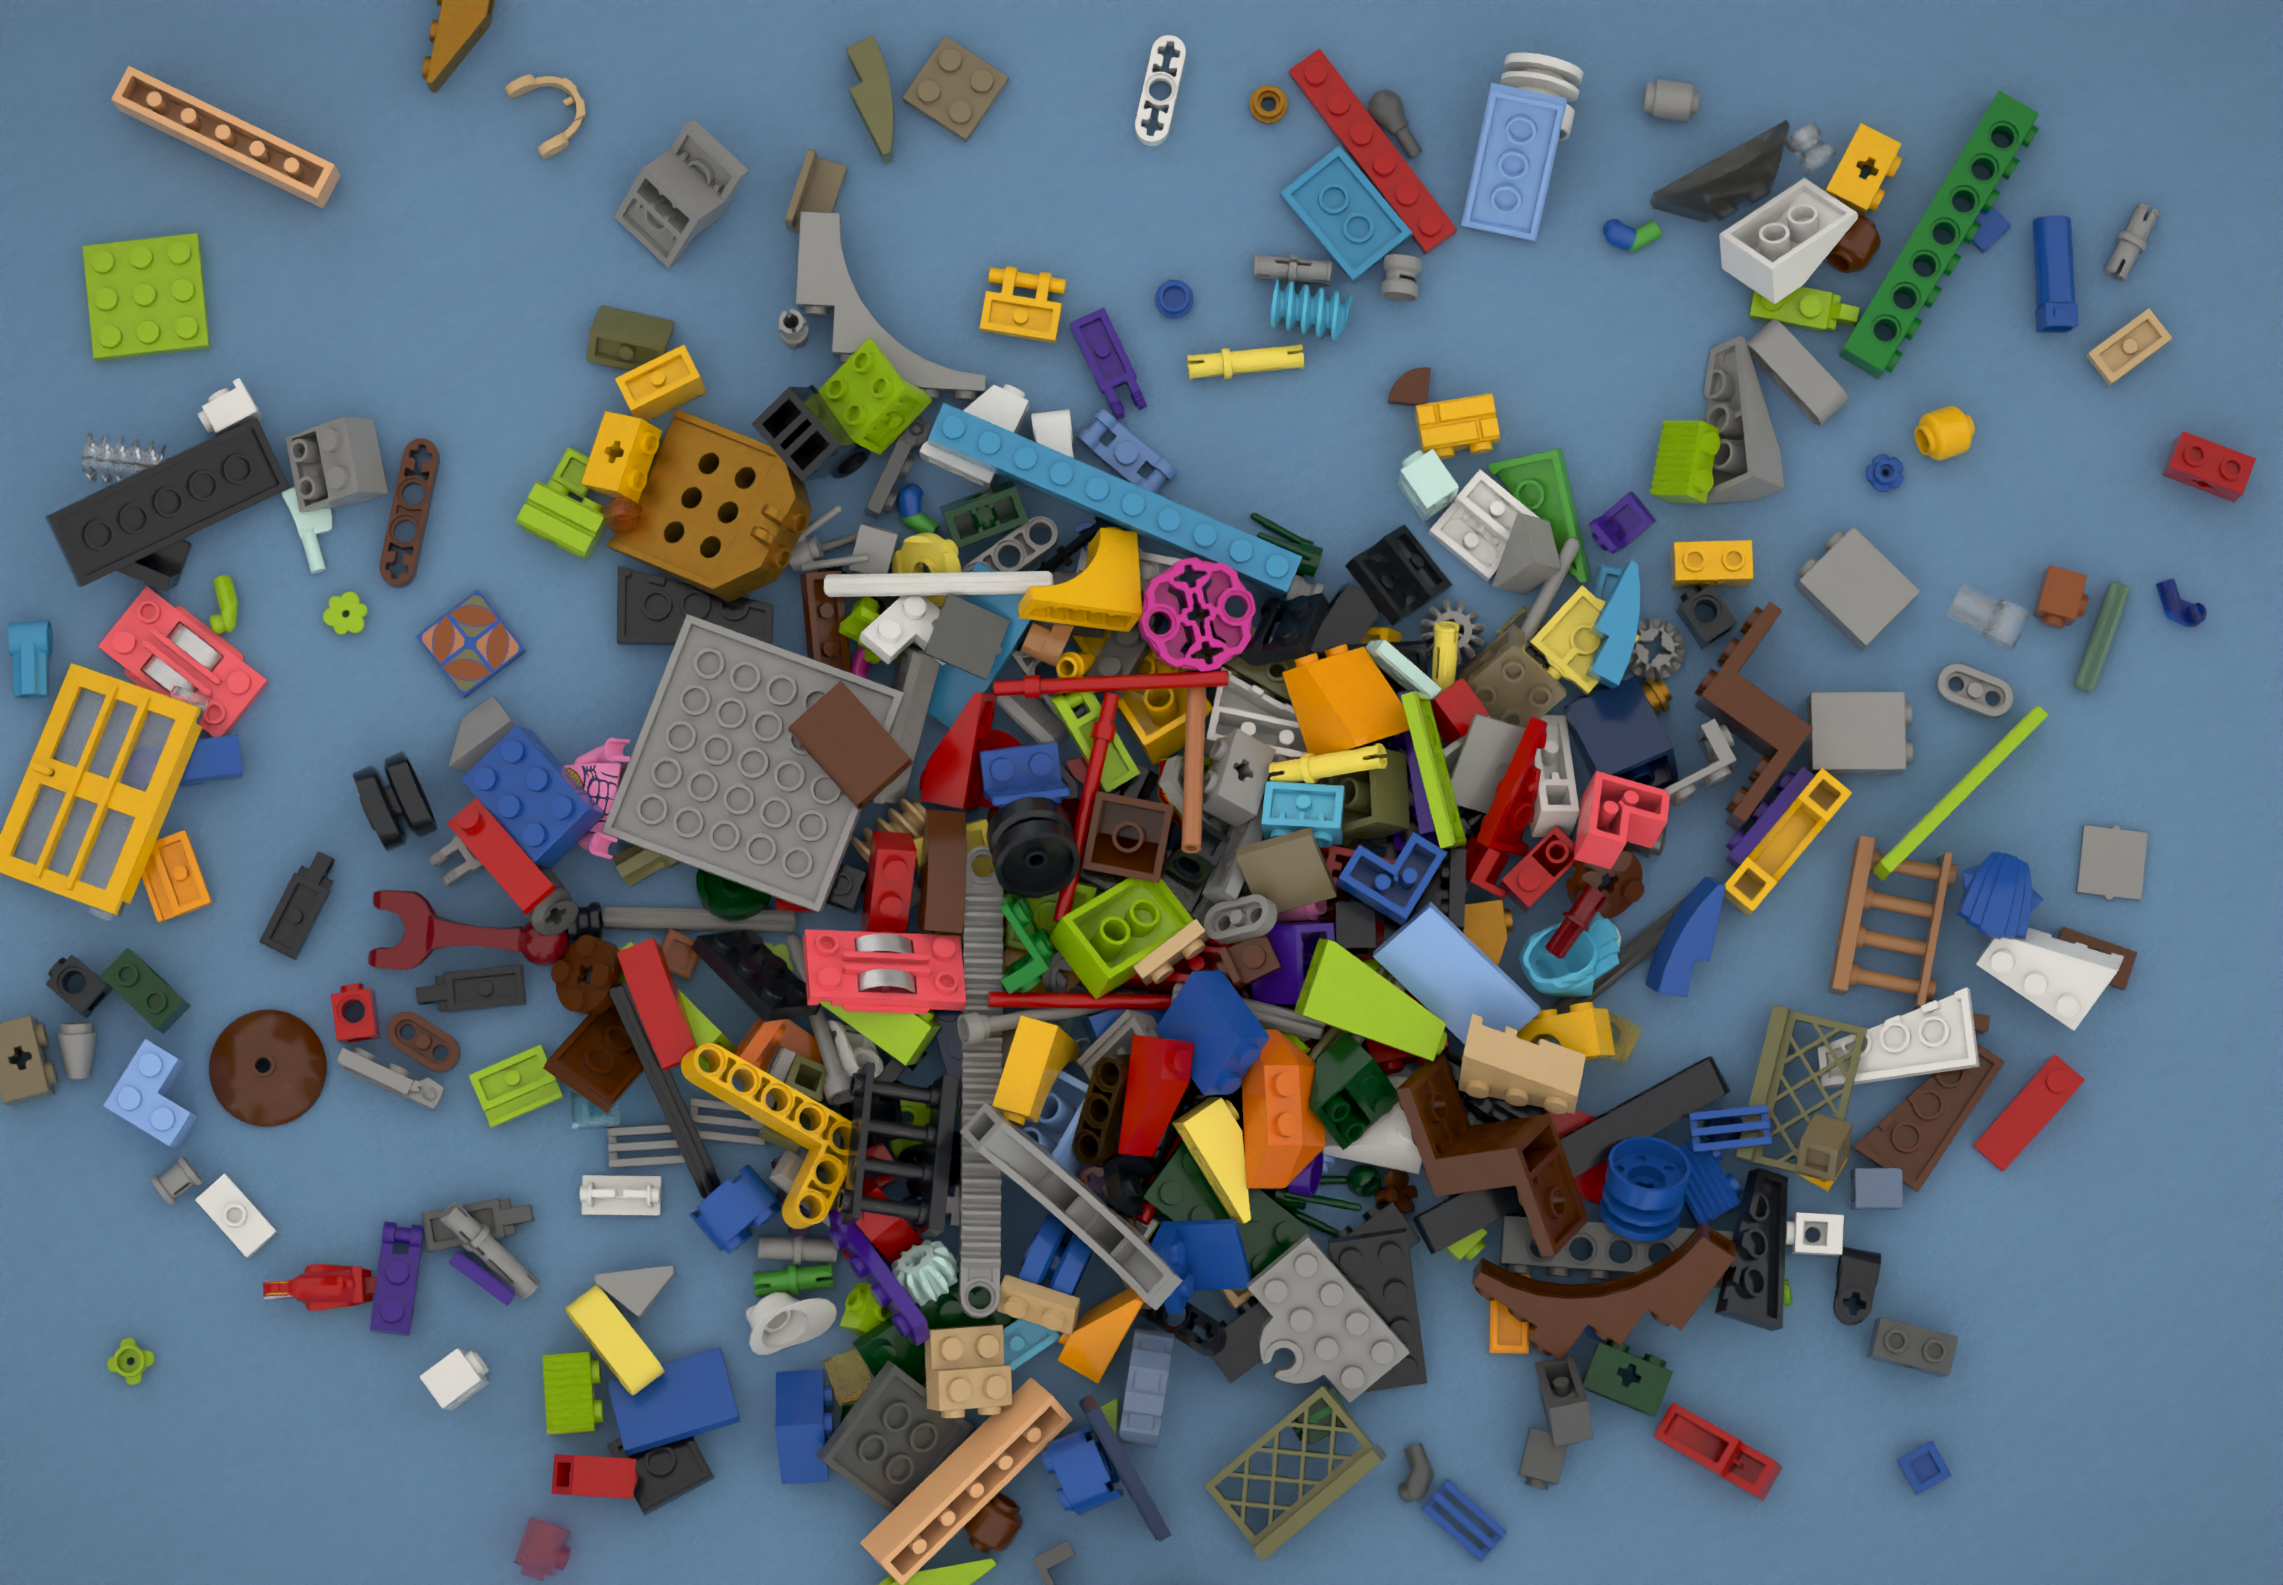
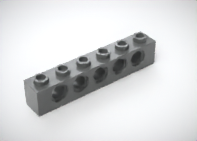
[1499,1216,1734,1288]

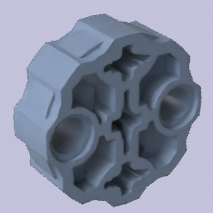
[1118,1328,1175,1448]

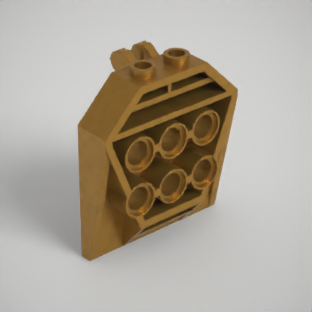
[607,409,812,602]

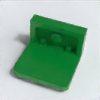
[1000,893,1055,994]

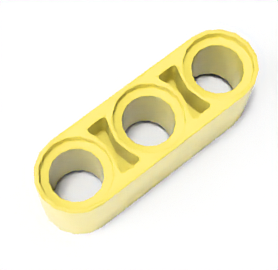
[564,1284,665,1396]

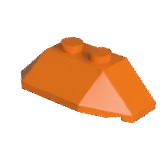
[1242,1029,1326,1189]

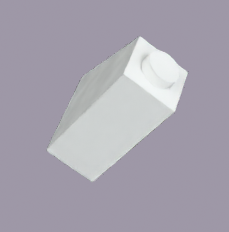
[919,384,1030,489]

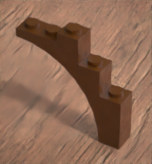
[1472,1223,1736,1360]

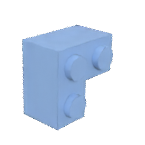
[103,1039,198,1150]

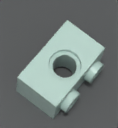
[1397,449,1459,522]

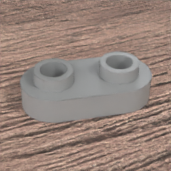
[1936,664,2013,719]
[1204,894,1278,944]

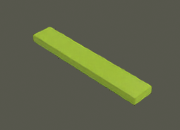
[1873,706,2049,881]

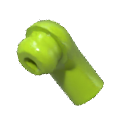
[209,575,238,635]

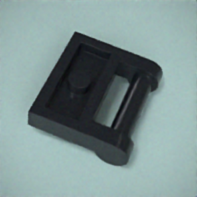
[1242,593,1330,666]

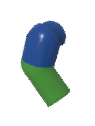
[1603,219,1662,252]
[897,483,940,534]

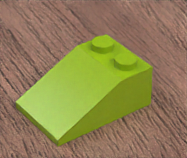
[1049,877,1194,1000]

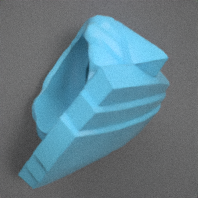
[1519,912,1620,997]

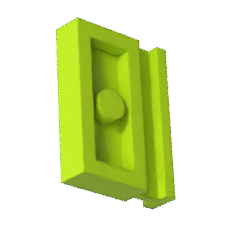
[469,1044,564,1129]

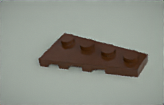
[1852,1043,2005,1192]

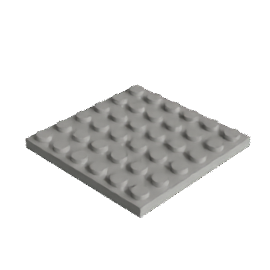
[602,614,905,914]

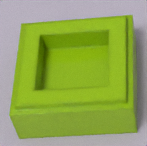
[550,447,591,499]

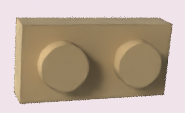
[2086,308,2173,386]
[1133,919,1209,986]
[997,1275,1080,1335]

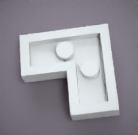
[859,596,945,666]

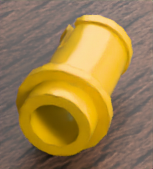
[1056,651,1097,678]

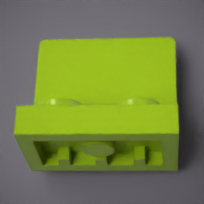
[818,338,932,455]

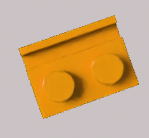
[141,830,213,924]

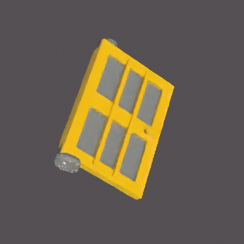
[0,663,210,922]

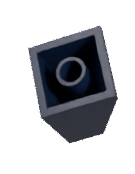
[1564,676,1679,790]

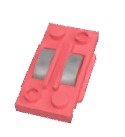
[98,586,269,737]
[803,929,966,1014]

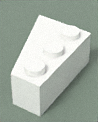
[1204,667,1308,760]
[1976,928,2124,1031]

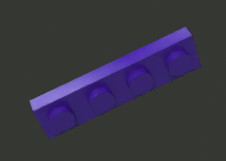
[827,1206,930,1346]

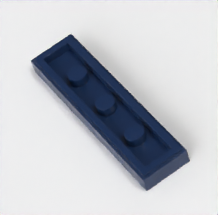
[1079,1394,1171,1542]

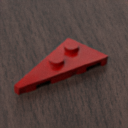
[1476,716,1548,857]

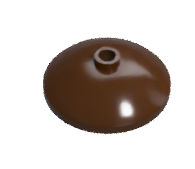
[209,1010,327,1127]

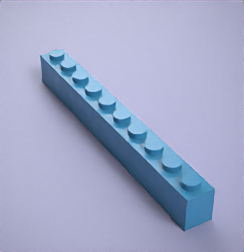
[928,403,1302,598]

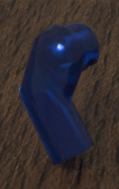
[2156,579,2207,627]

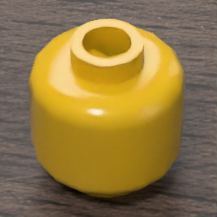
[1914,405,1975,461]

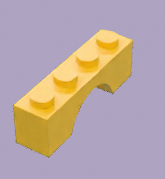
[1723,768,1852,917]

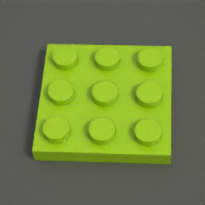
[83,233,211,362]

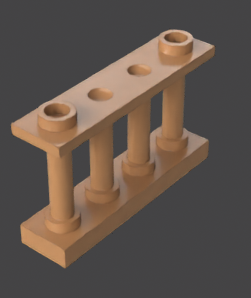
[1828,835,1957,1009]

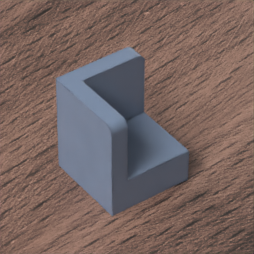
[1851,1168,1903,1210]

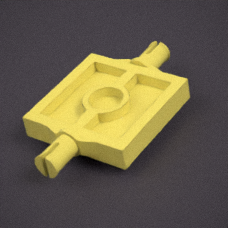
[1529,585,1640,696]

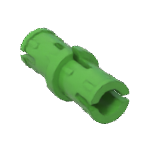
[753,1263,834,1297]

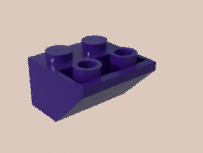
[1250,920,1335,1004]

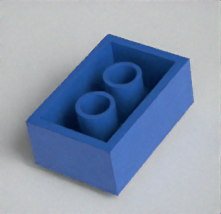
[461,725,606,868]

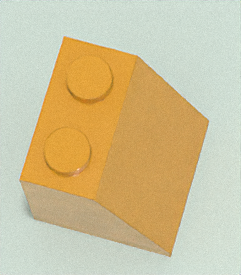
[1282,644,1410,756]

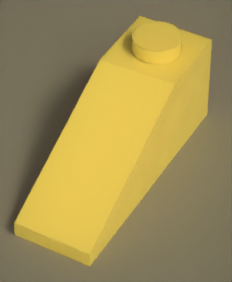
[1172,1097,1251,1224]

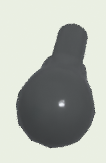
[1368,89,1423,159]

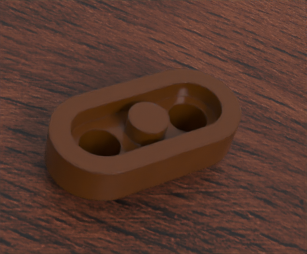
[387,1012,461,1073]

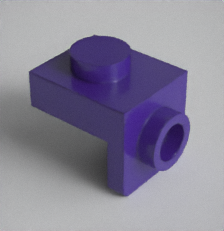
[1589,491,1657,554]

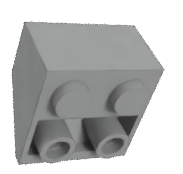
[285,416,388,512]

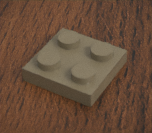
[902,36,1009,143]

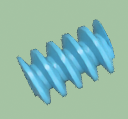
[1269,278,1353,341]

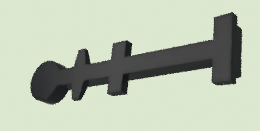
[1036,517,1110,579]

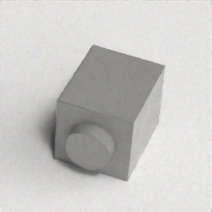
[849,523,901,574]

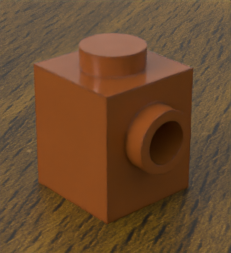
[2032,565,2089,629]

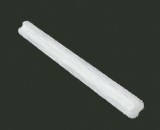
[824,571,1054,597]

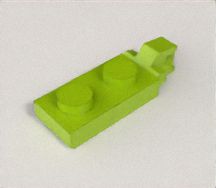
[1749,287,1860,333]

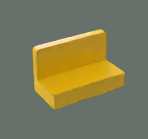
[615,345,707,422]

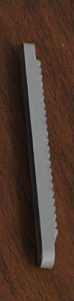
[959,846,1004,1319]

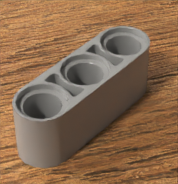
[1747,319,1849,426]

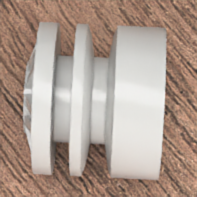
[1500,52,1584,141]

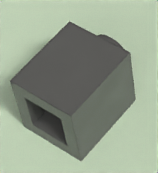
[1517,1428,1568,1490]

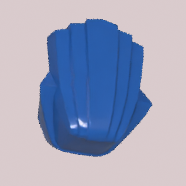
[1956,852,2043,940]

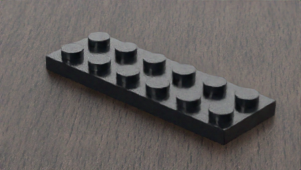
[45,418,290,587]

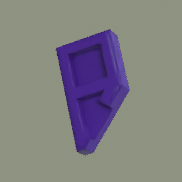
[449,1252,516,1306]

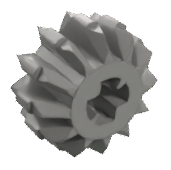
[1419,600,1485,666]

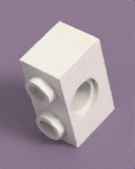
[419,1348,490,1411]

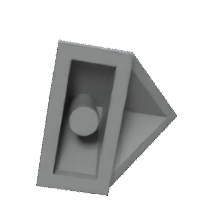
[448,696,515,771]

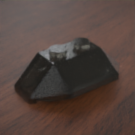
[1650,120,1790,223]

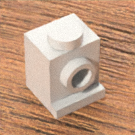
[198,378,263,435]
[1786,1212,1844,1257]

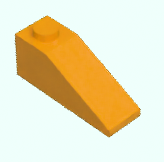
[1057,1287,1145,1384]

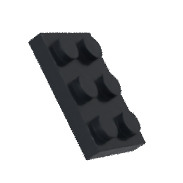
[691,930,821,1022]

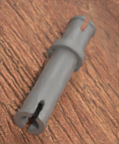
[439,1201,540,1300]

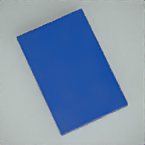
[606,1347,741,1456]

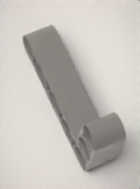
[962,516,1086,724]

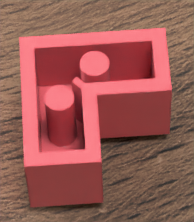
[1574,771,1670,869]

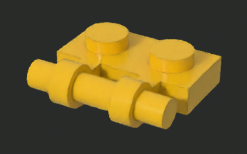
[979,266,1066,344]

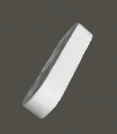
[1135,35,1186,146]

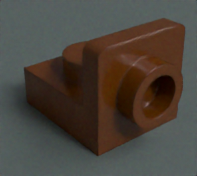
[1217,934,1283,989]

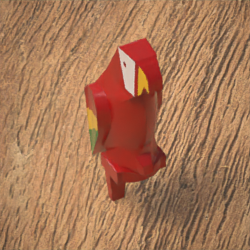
[263,1264,377,1311]

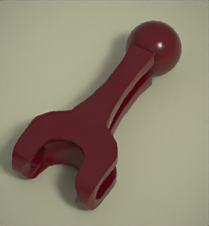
[368,890,569,970]

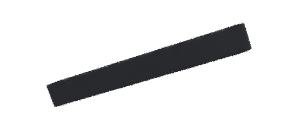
[1413,1056,1730,1254]

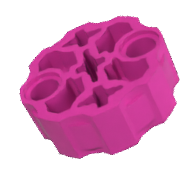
[1138,557,1256,672]

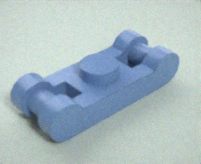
[1076,408,1177,494]

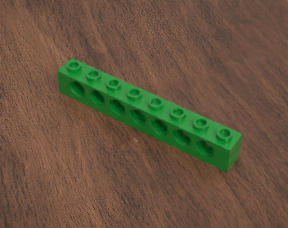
[1839,90,2039,379]

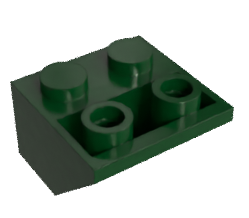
[1309,1032,1399,1151]

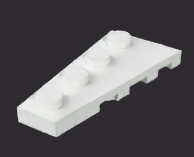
[1817,987,1980,1089]

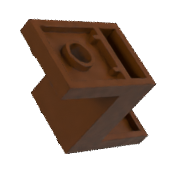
[1694,602,1813,832]
[1396,1054,1589,1257]

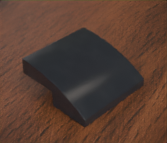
[1345,524,1452,626]

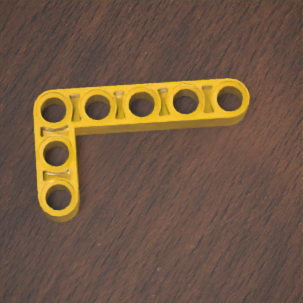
[681,1043,852,1229]

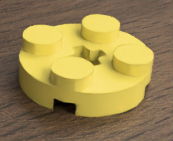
[892,532,962,609]

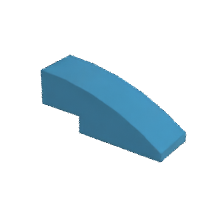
[1585,560,1640,689]

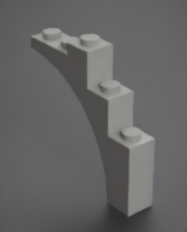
[796,212,986,401]
[960,1102,1183,1310]

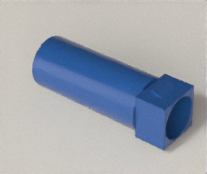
[2032,215,2078,333]

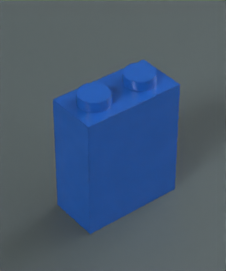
[1156,970,1270,1096]

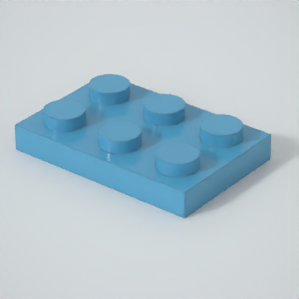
[1280,145,1412,284]

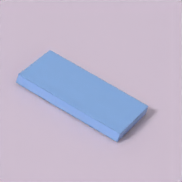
[1461,83,1567,241]
[1373,901,1540,1044]

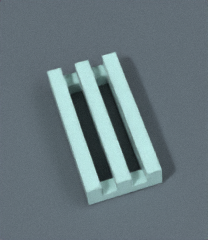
[1365,639,1442,700]

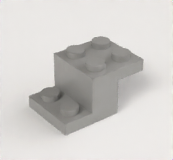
[614,119,749,268]

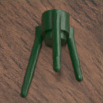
[1250,513,1323,577]
[1274,1176,1362,1236]

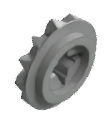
[1628,618,1685,680]

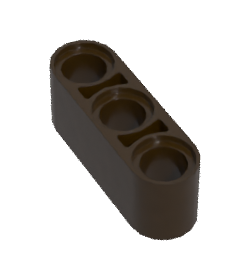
[1072,1053,1131,1165]

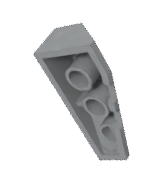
[1699,336,1784,504]

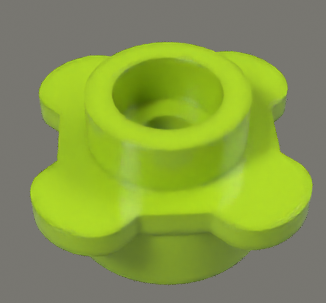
[107,1338,155,1385]

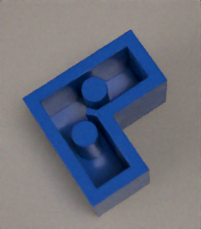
[1335,832,1447,926]
[775,1369,834,1484]

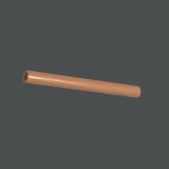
[1181,687,1206,853]

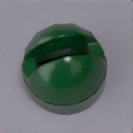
[1347,1165,1381,1197]

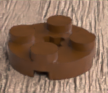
[1566,847,1644,919]
[551,935,624,1015]

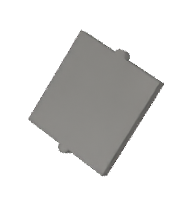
[2076,825,2148,901]

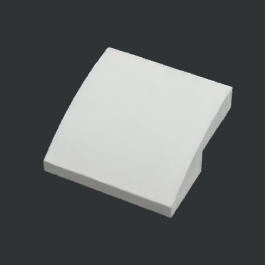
[1428,469,1539,583]

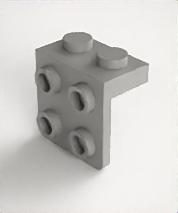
[1664,719,1737,807]

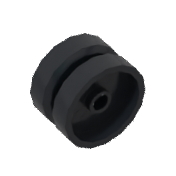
[353,751,438,852]
[986,797,1081,898]

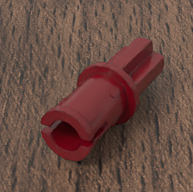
[1546,884,1608,959]

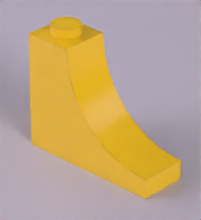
[1018,527,1142,632]
[992,1015,1081,1126]

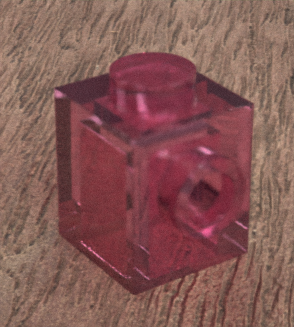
[514,1517,572,1581]

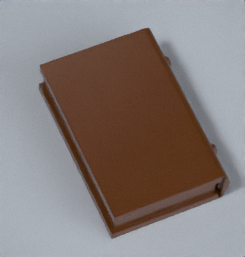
[788,681,914,809]

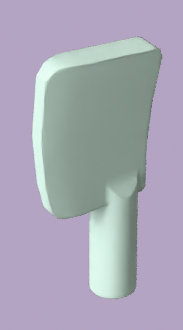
[282,487,332,574]

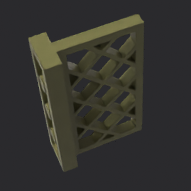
[1736,1005,1867,1182]
[1204,1385,1387,1561]

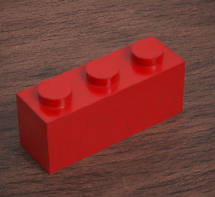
[860,831,917,933]

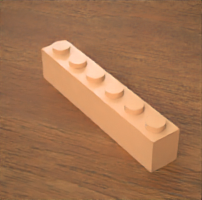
[111,66,341,209]
[860,1377,1073,1585]

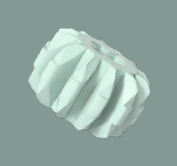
[891,1239,959,1306]

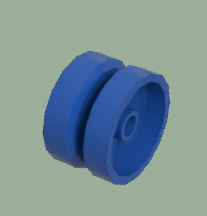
[1018,1212,1094,1296]

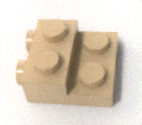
[925,1324,1012,1418]

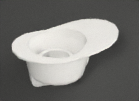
[746,1292,837,1355]

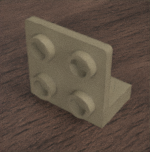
[1458,624,1567,728]

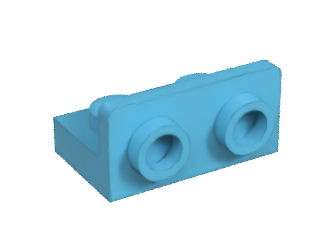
[1261,781,1345,848]

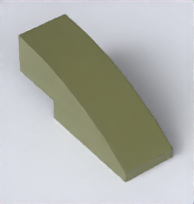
[846,35,895,164]

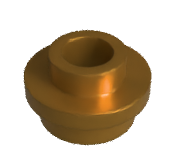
[1249,85,1288,124]
[1641,677,1673,714]

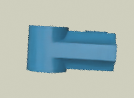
[8,621,53,699]

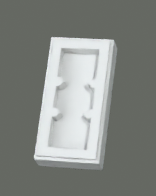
[195,1173,278,1259]

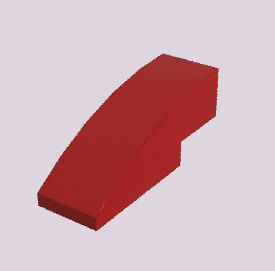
[616,938,701,1071]
[1653,1402,1782,1502]

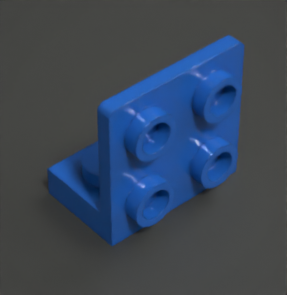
[978,741,1070,809]
[1150,1219,1253,1314]

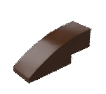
[918,809,967,933]

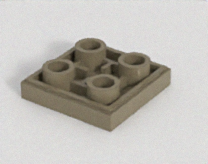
[1236,827,1337,913]

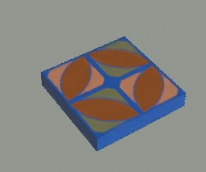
[416,590,526,699]

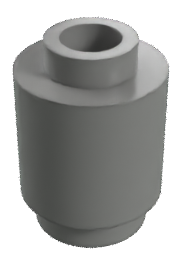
[1642,79,1700,122]

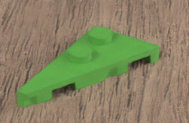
[1488,448,1591,583]

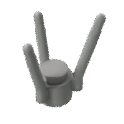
[789,505,869,573]

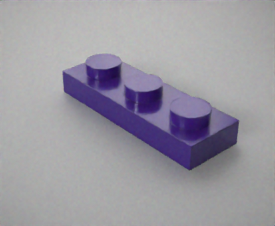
[1725,767,1815,869]

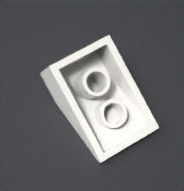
[1719,178,1858,304]
[1323,1076,1422,1174]

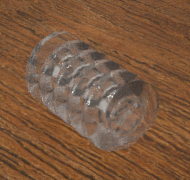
[82,432,167,484]

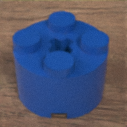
[689,1164,782,1254]
[1041,1424,1124,1515]

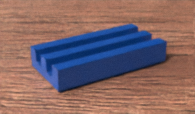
[1688,1105,1772,1153]
[1421,1479,1507,1562]

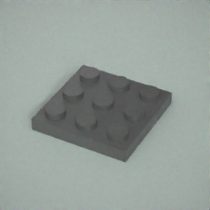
[816,1360,975,1512]

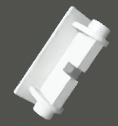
[580,1175,661,1216]

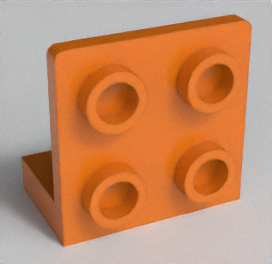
[733,1017,823,1083]

